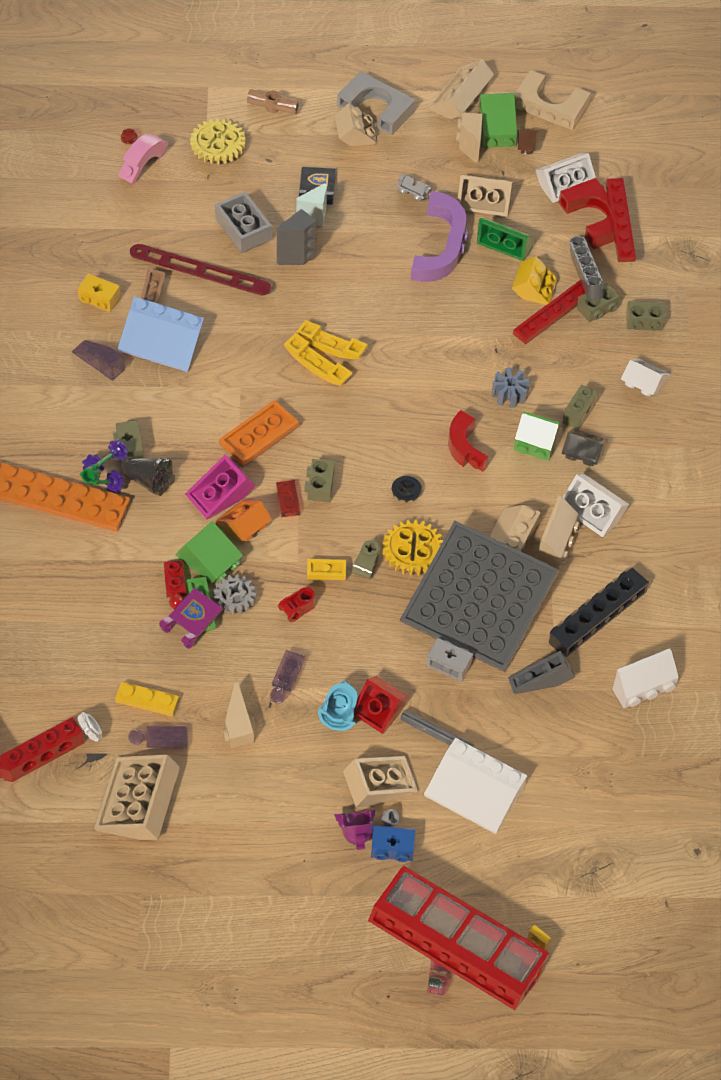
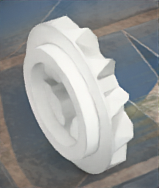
[78,712,102,742]

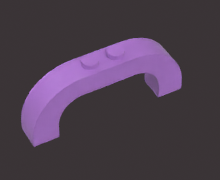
[411,191,468,282]

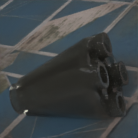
[120,458,175,496]

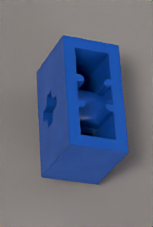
[371,826,415,862]

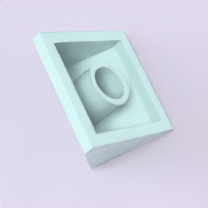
[296,183,327,227]

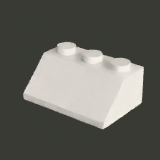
[536,153,596,203]
[563,474,630,537]
[612,648,679,708]

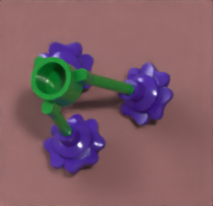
[80,439,128,493]

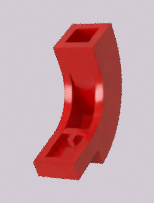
[448,410,489,472]

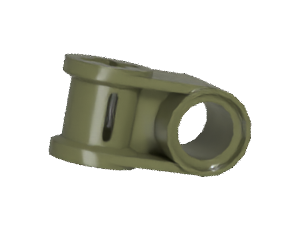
[352,540,380,579]

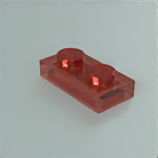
[276,480,300,517]

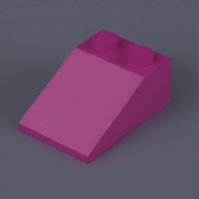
[185,455,256,519]

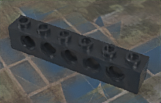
[549,567,649,657]

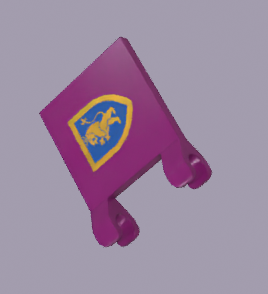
[159,588,223,649]

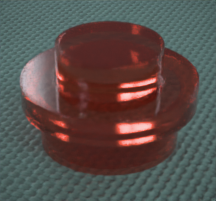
[121,128,138,144]

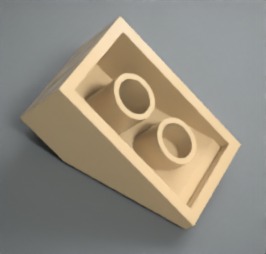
[343,756,418,807]

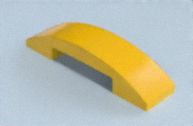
[296,320,368,359]
[284,333,352,386]

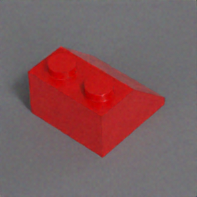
[354,676,409,734]

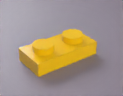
[307,559,346,580]

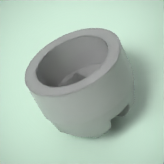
[381,809,399,826]

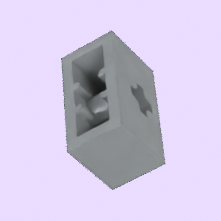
[426,638,473,682]

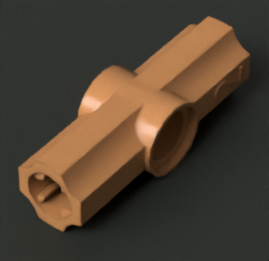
[247,89,299,114]

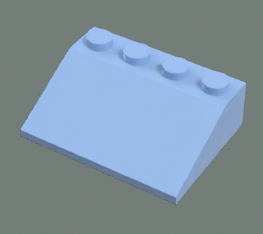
[117,296,204,372]

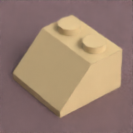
[456,112,482,162]

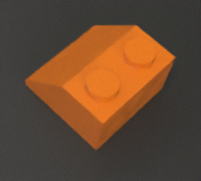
[215,499,272,542]

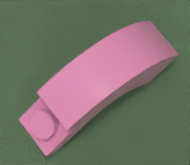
[118,134,169,184]

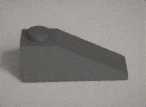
[508,651,575,694]

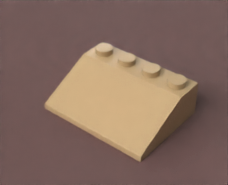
[94,755,180,840]

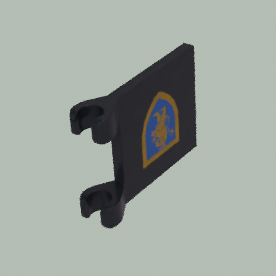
[299,167,336,205]

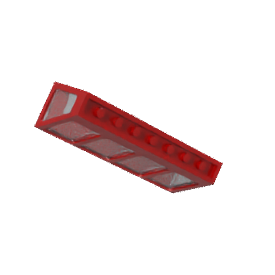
[368,865,550,1010]

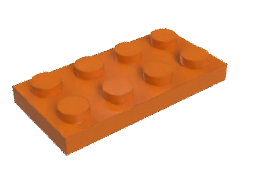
[219,400,299,466]

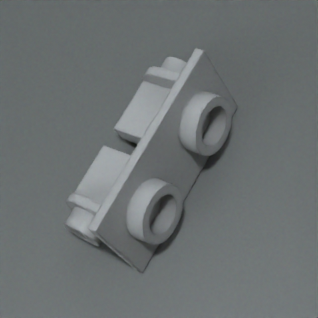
[394,174,431,201]

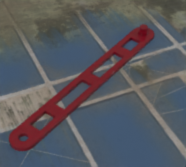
[130,244,271,296]

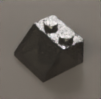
[561,428,608,466]

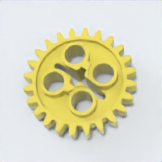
[190,118,246,164]

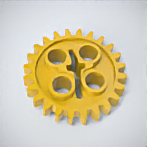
[382,519,443,576]

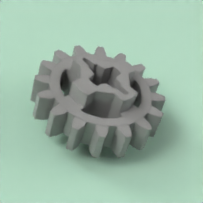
[214,574,256,615]

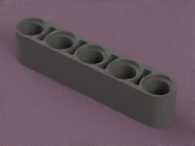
[569,236,603,300]

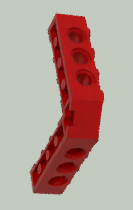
[0,717,84,782]

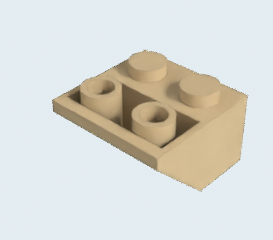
[334,103,377,146]

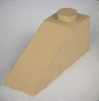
[222,682,254,749]

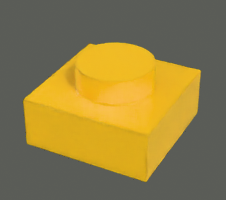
[527,925,551,950]

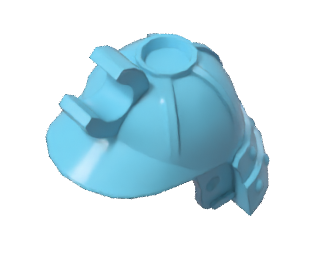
[318,680,357,731]

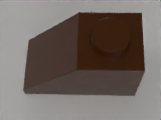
[517,129,537,154]

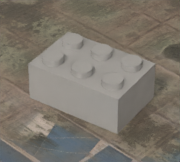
[215,192,272,253]

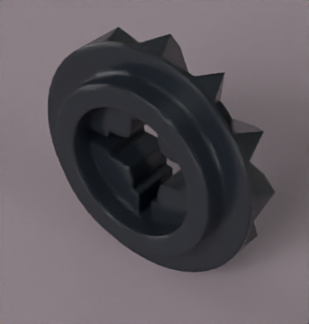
[391,476,422,503]

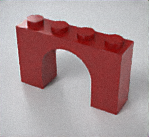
[558,178,614,250]

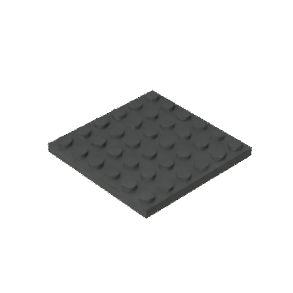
[400,520,559,672]

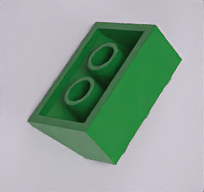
[476,218,534,261]

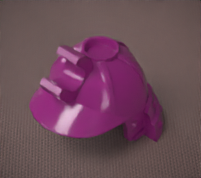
[334,810,376,850]

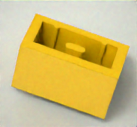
[512,256,558,305]

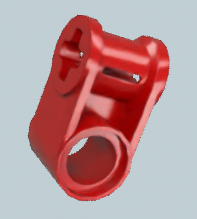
[278,587,315,622]

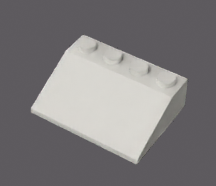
[424,738,527,834]

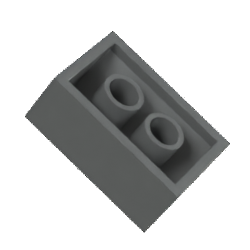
[277,209,317,265]

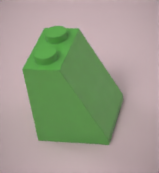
[478,93,517,148]
[175,521,243,584]

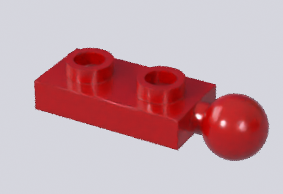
[164,560,186,609]

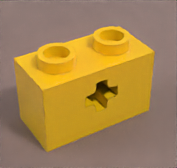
[78,274,121,312]

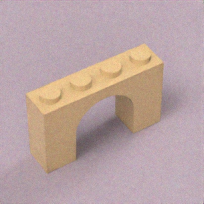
[514,70,591,130]

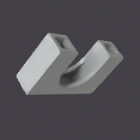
[337,71,415,135]

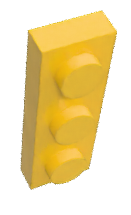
[115,682,179,717]

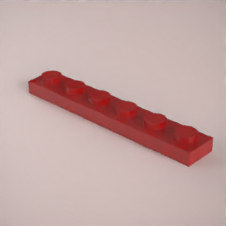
[606,178,636,262]
[513,280,586,344]

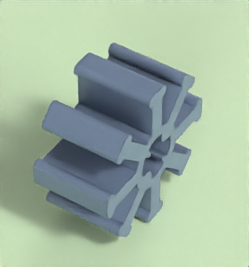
[492,368,530,408]

